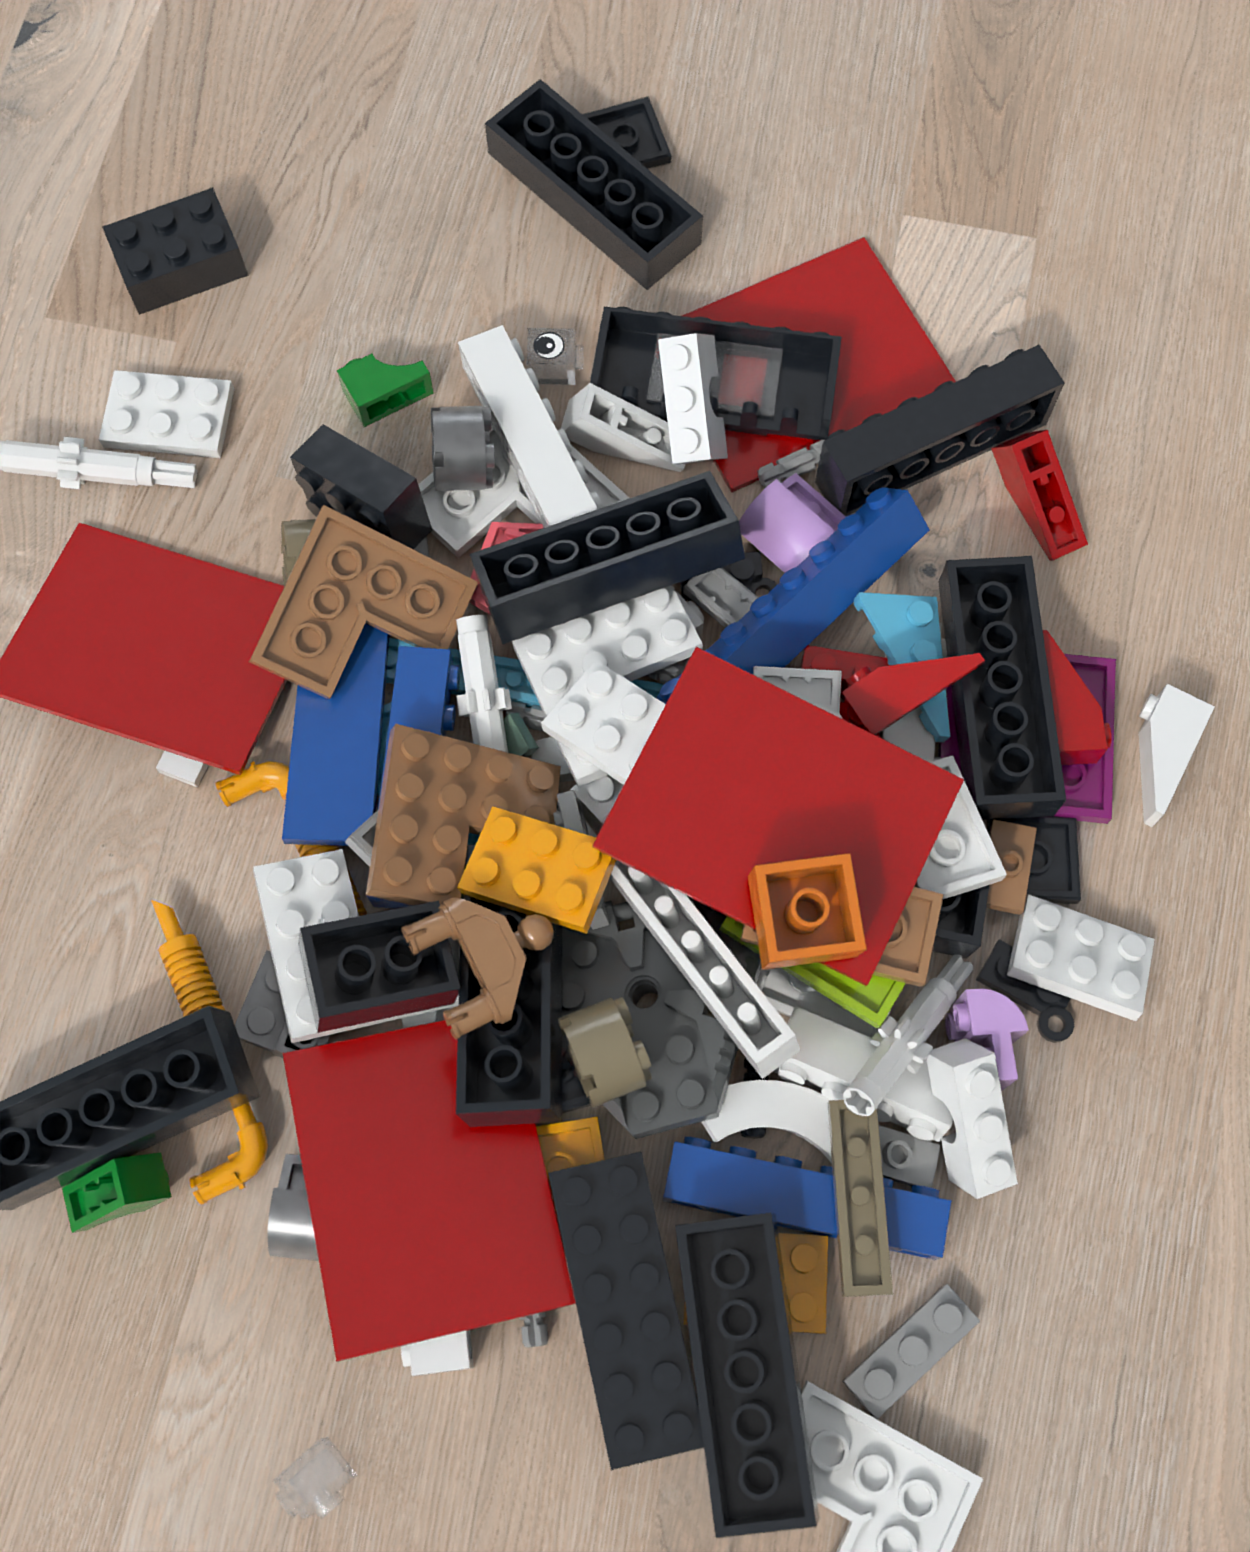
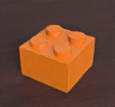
[748,854,867,970]

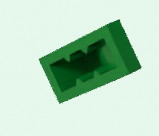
[337,353,434,427]
[62,1152,172,1233]

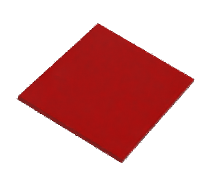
[655,237,956,493]
[0,522,287,775]
[592,647,964,986]
[282,1020,576,1362]

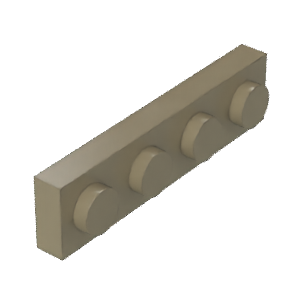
[827,1100,893,1297]

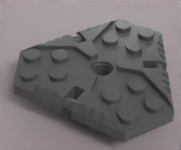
[562,895,762,1139]

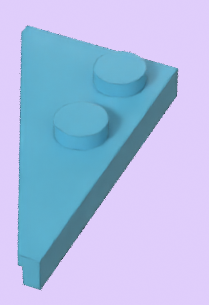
[854,592,950,743]

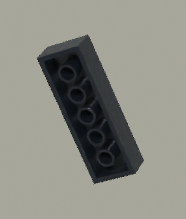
[485,79,703,290]
[815,344,1065,516]
[470,471,745,644]
[938,556,1066,820]
[456,845,562,1127]
[0,1006,260,1210]
[548,1152,704,1470]
[675,1213,820,1538]

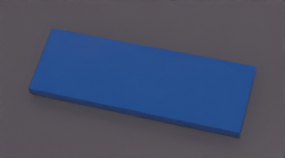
[282,623,390,846]

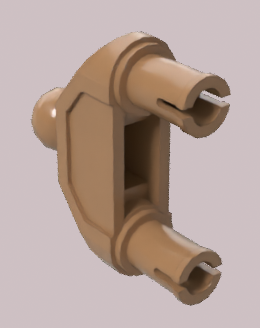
[401,897,554,1040]

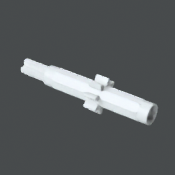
[0,437,197,489]
[456,615,512,752]
[843,955,973,1116]

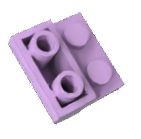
[739,473,846,573]
[945,989,1029,1091]

